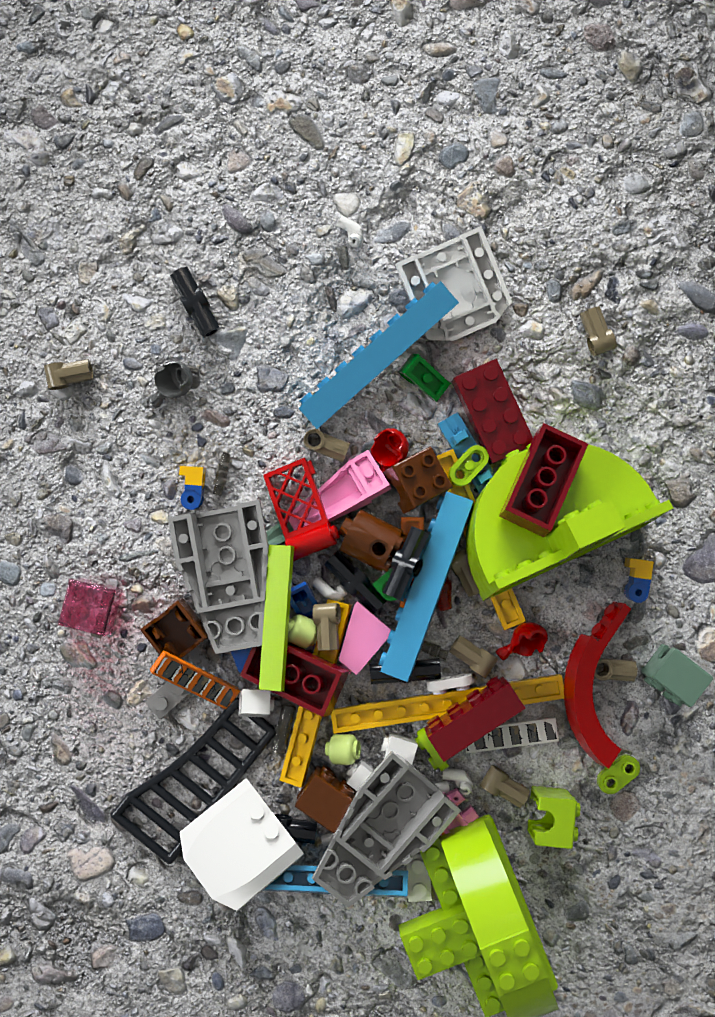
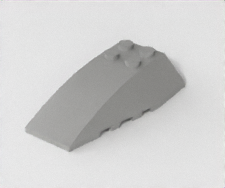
[168,500,269,654]
[312,751,461,908]

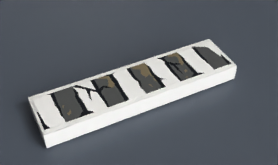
[465,717,559,754]

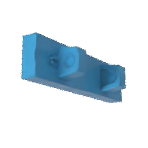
[437,412,495,494]

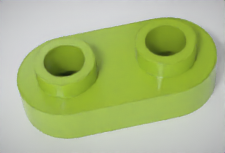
[448,445,489,486]
[415,727,450,772]
[596,755,640,794]

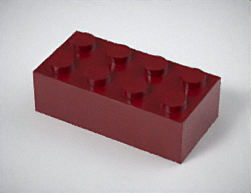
[451,358,533,465]
[499,423,588,537]
[240,642,350,717]
[424,676,526,762]

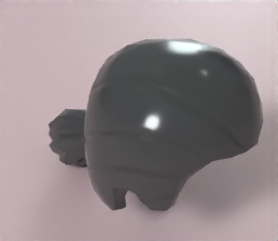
[149,361,193,409]

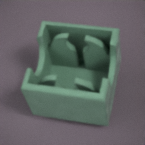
[641,644,713,707]

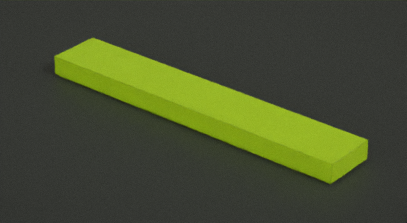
[259,545,294,691]

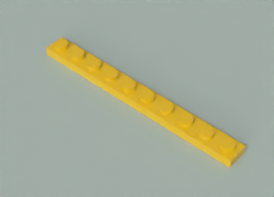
[331,674,564,734]

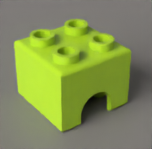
[527,786,581,849]

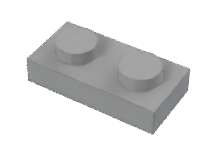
[145,682,190,719]

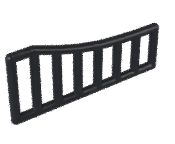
[111,697,277,864]

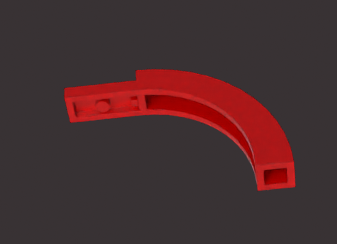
[564,602,631,769]

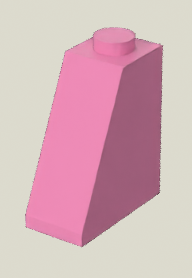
[339,600,391,675]

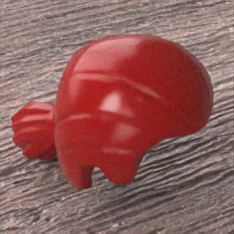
[370,428,409,473]
[495,622,548,660]

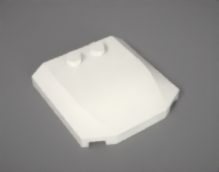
[395,226,512,341]
[180,778,304,911]

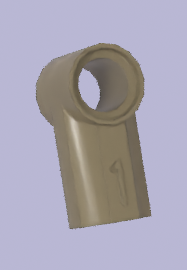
[580,306,617,356]
[44,359,94,390]
[303,429,350,462]
[451,548,480,597]
[312,603,341,650]
[449,635,499,679]
[594,657,638,682]
[480,765,530,808]

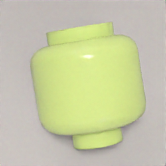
[288,614,317,649]
[325,734,361,765]

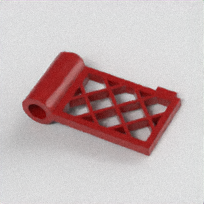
[263,457,340,561]

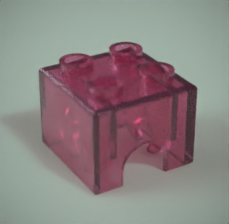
[58,577,123,636]

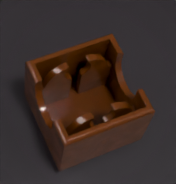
[383,446,453,514]
[140,598,208,659]
[295,765,355,833]

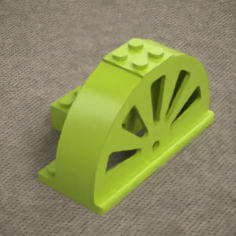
[466,444,673,601]
[398,814,559,1017]

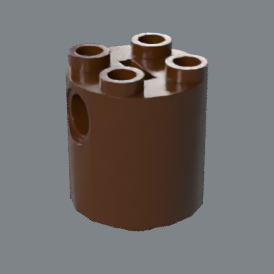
[338,509,407,572]

